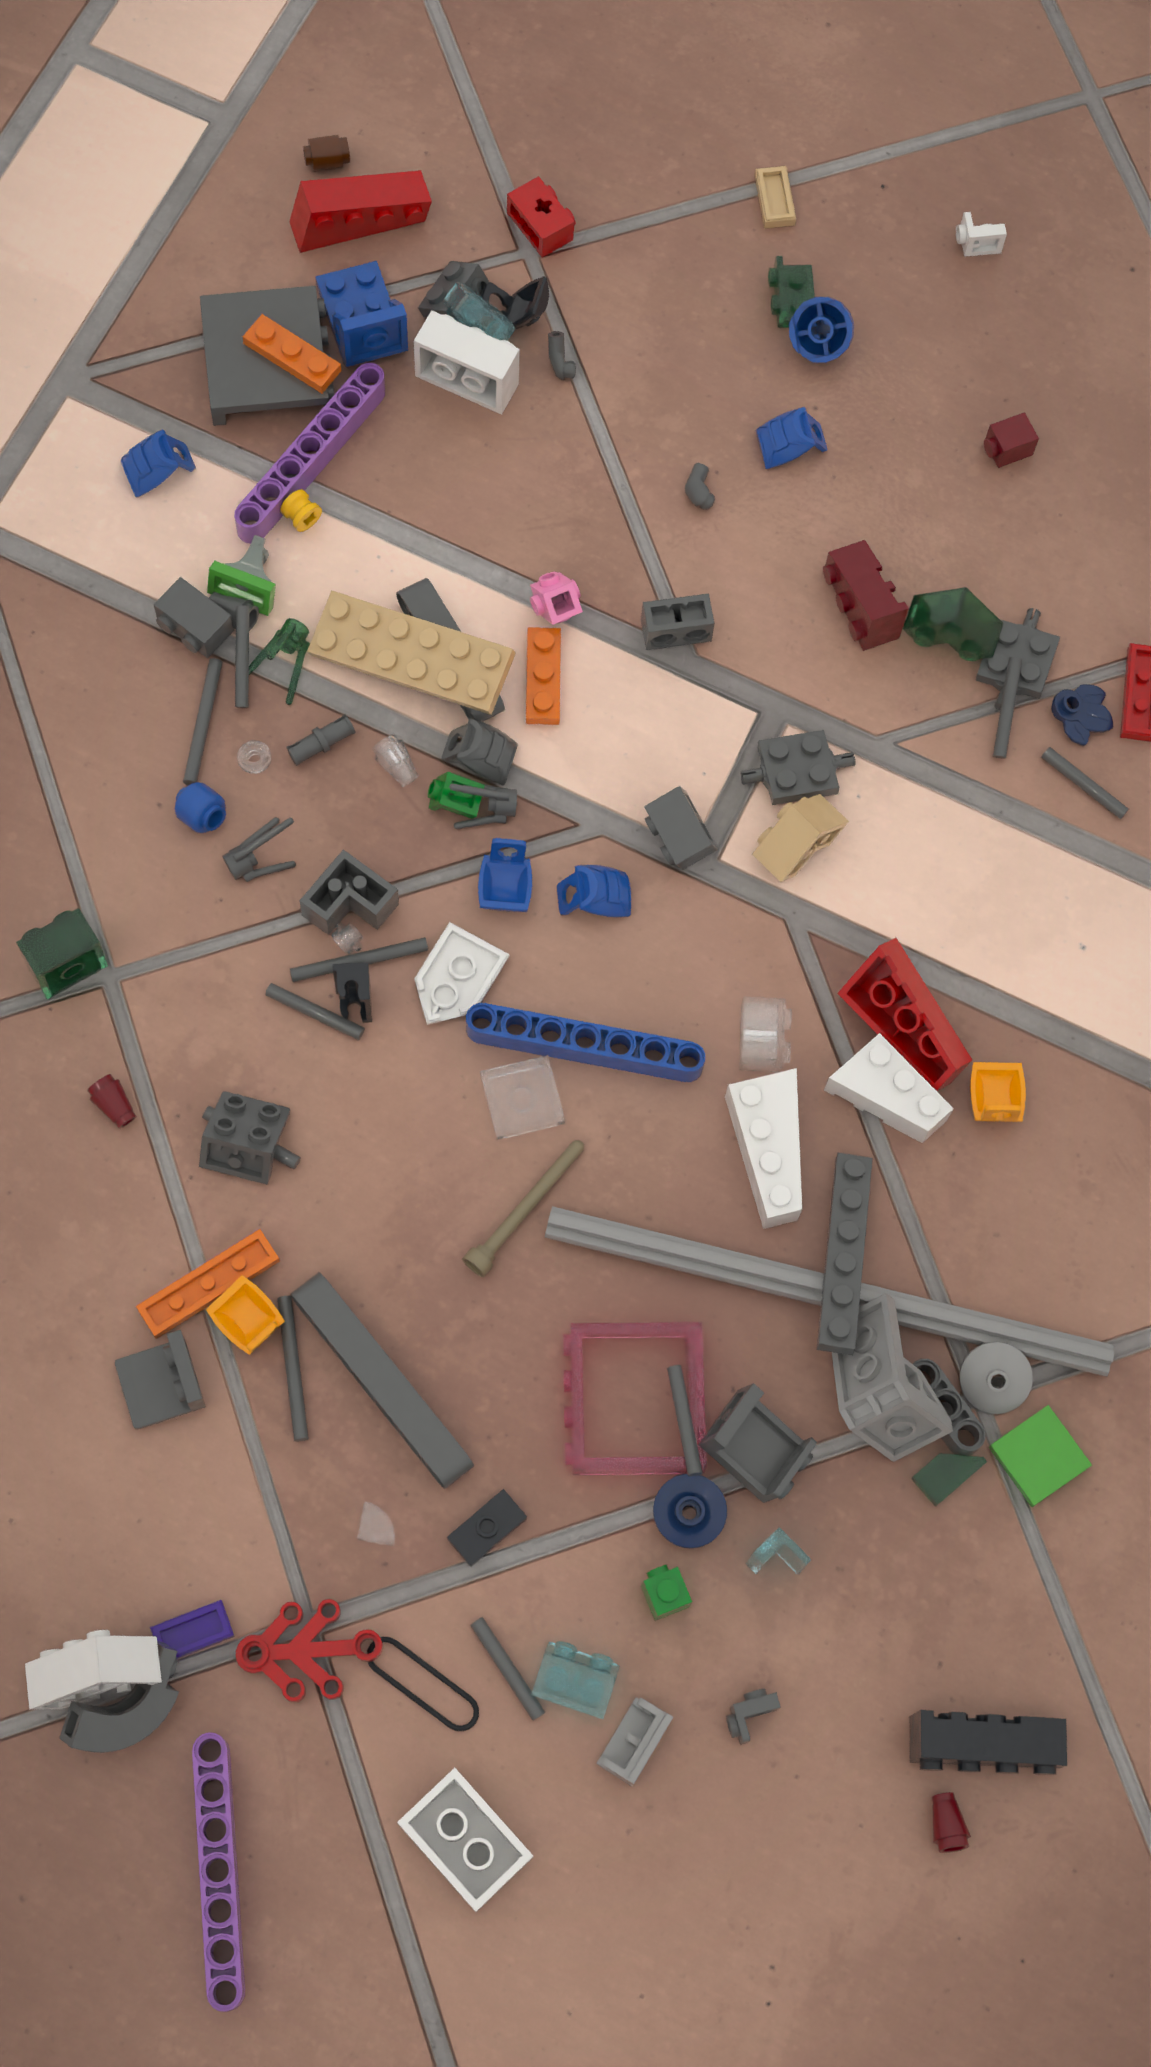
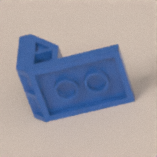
[315,261,408,367]

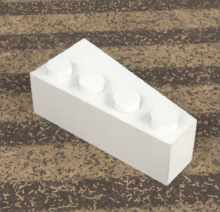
[725,1068,802,1229]

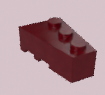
[823,540,909,651]

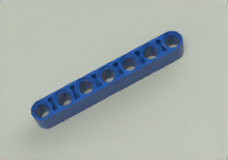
[466,1003,705,1082]

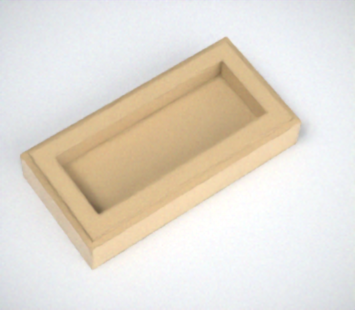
[754,166,796,229]

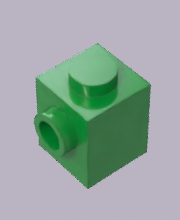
[641,1565,692,1621]

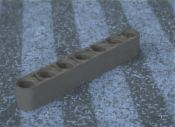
[290,1272,474,1489]

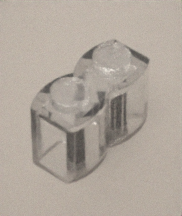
[739,996,792,1072]

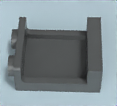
[698,1383,817,1503]

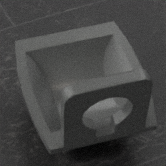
[442,718,518,785]

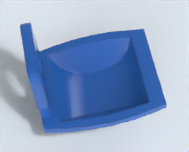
[755,407,827,469]
[120,429,196,497]
[478,838,532,912]
[557,865,631,917]

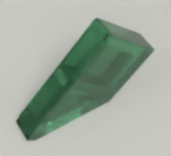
[911,1453,987,1507]

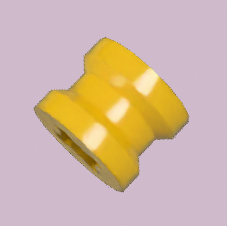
[280,489,322,532]

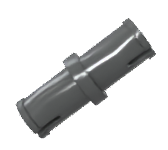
[286,714,356,766]

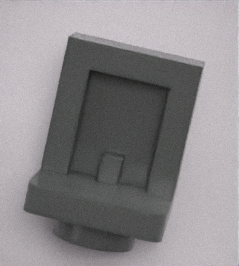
[726,1688,781,1745]

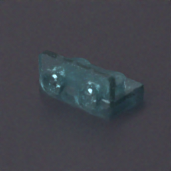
[531,1641,620,1719]

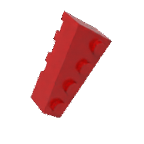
[289,170,432,253]
[837,938,972,1091]

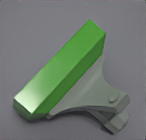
[207,535,276,616]

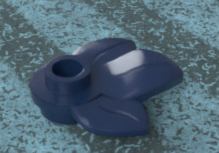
[1051,684,1113,746]

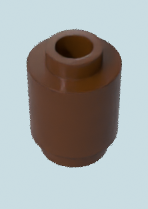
[303,135,350,171]

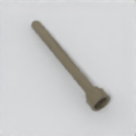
[462,1140,584,1277]

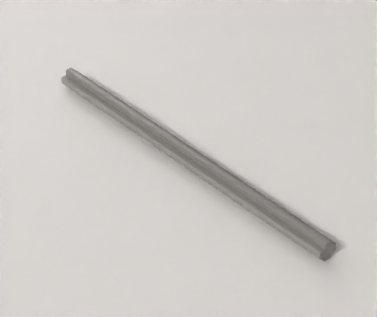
[545,1206,1114,1377]

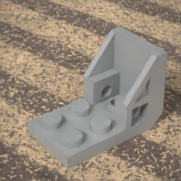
[832,1293,953,1462]

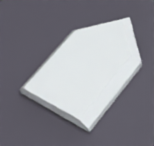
[414,922,510,1025]

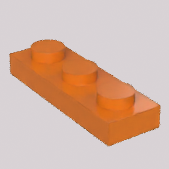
[242,314,342,394]
[526,627,561,725]

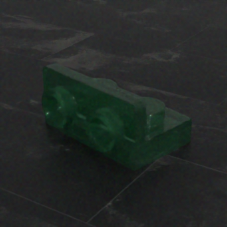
[768,256,815,328]

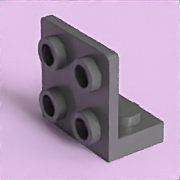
[199,1091,290,1185]
[115,1330,206,1430]

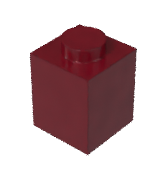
[984,412,1039,468]

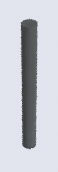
[183,658,223,785]
[290,937,428,982]
[277,1296,309,1442]

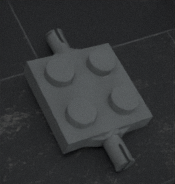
[976,608,1060,710]
[740,730,856,805]

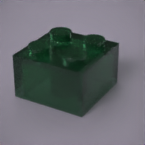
[16,908,108,1000]

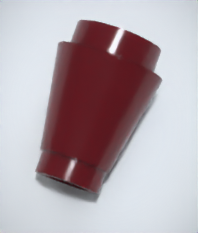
[87,1074,137,1129]
[932,1792,971,1853]

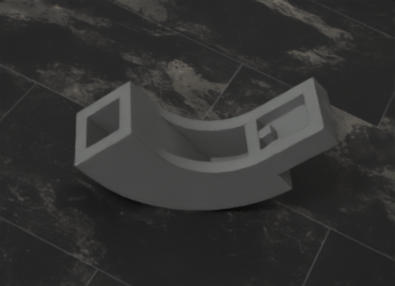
[60,1641,179,1753]

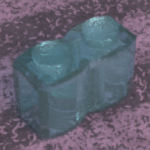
[443,282,515,341]

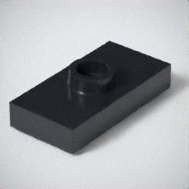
[447,1489,527,1567]

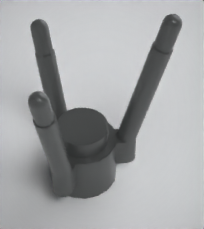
[449,783,517,829]
[222,817,296,882]

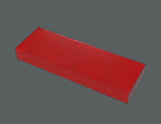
[1120,643,1151,742]

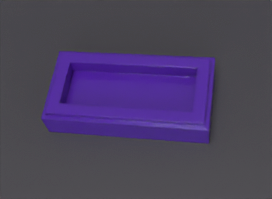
[150,1600,235,1659]

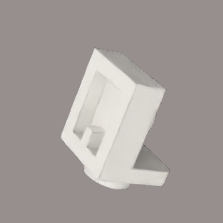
[956,212,1007,257]

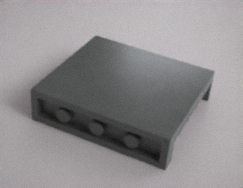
[200,286,334,426]

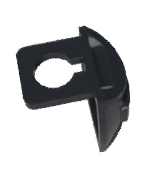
[478,276,549,331]

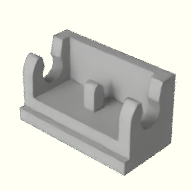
[597,1697,673,1786]

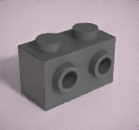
[154,577,234,658]
[644,786,718,870]

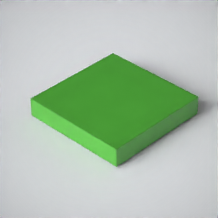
[988,1405,1092,1507]

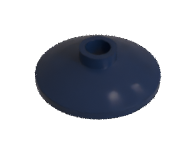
[653,1474,727,1548]

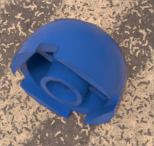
[789,297,854,363]

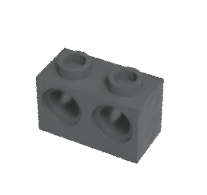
[641,593,715,650]

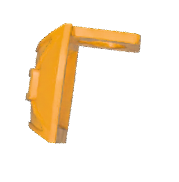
[970,1062,1026,1122]
[206,1275,285,1355]

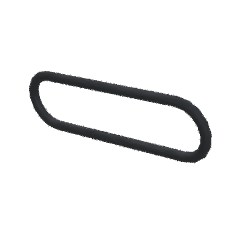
[367,1637,479,1731]

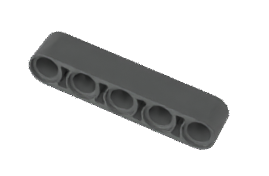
[396,578,505,722]

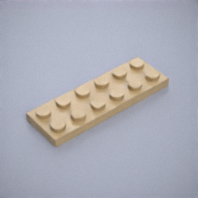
[307,590,516,715]

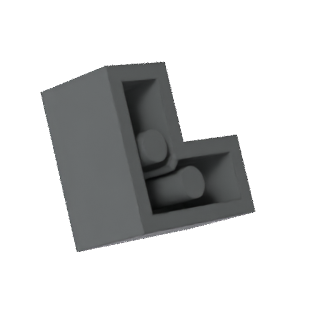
[299,849,399,935]

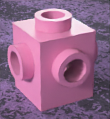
[530,572,583,625]

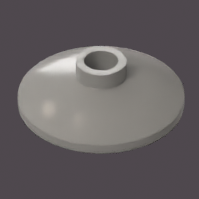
[959,1342,1033,1414]

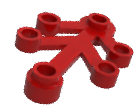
[236,1599,383,1703]

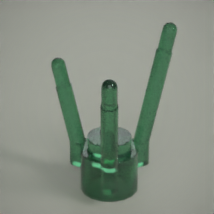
[249,618,310,705]

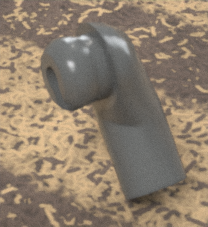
[548,331,576,380]
[685,463,715,510]

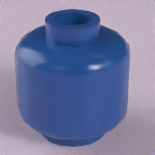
[174,782,226,833]

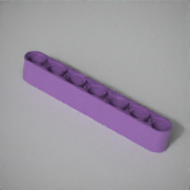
[234,363,385,544]
[192,1732,245,2012]

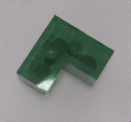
[903,587,1003,661]

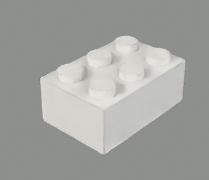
[414,310,520,415]
[397,1768,533,1912]

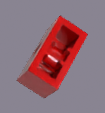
[507,176,576,258]

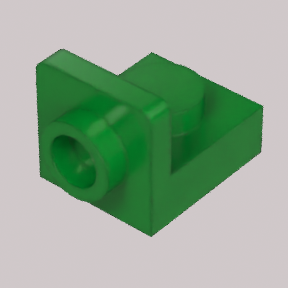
[427,772,485,819]

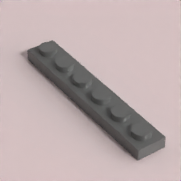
[816,1153,873,1356]

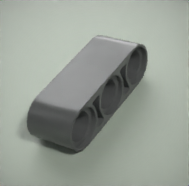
[913,1359,986,1457]

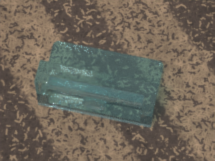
[746,1527,811,1575]

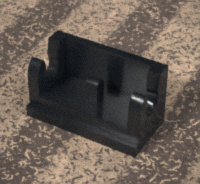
[333,962,372,1023]

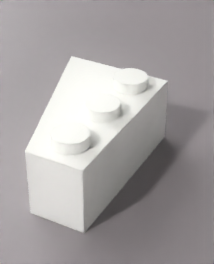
[824,1033,954,1143]
[25,1630,162,1710]

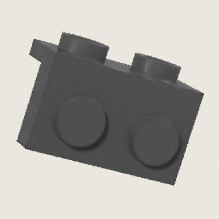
[418,261,489,325]

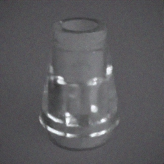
[372,734,419,787]

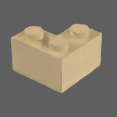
[752,794,849,882]

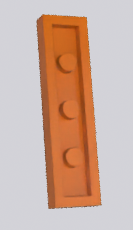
[136,1229,280,1339]

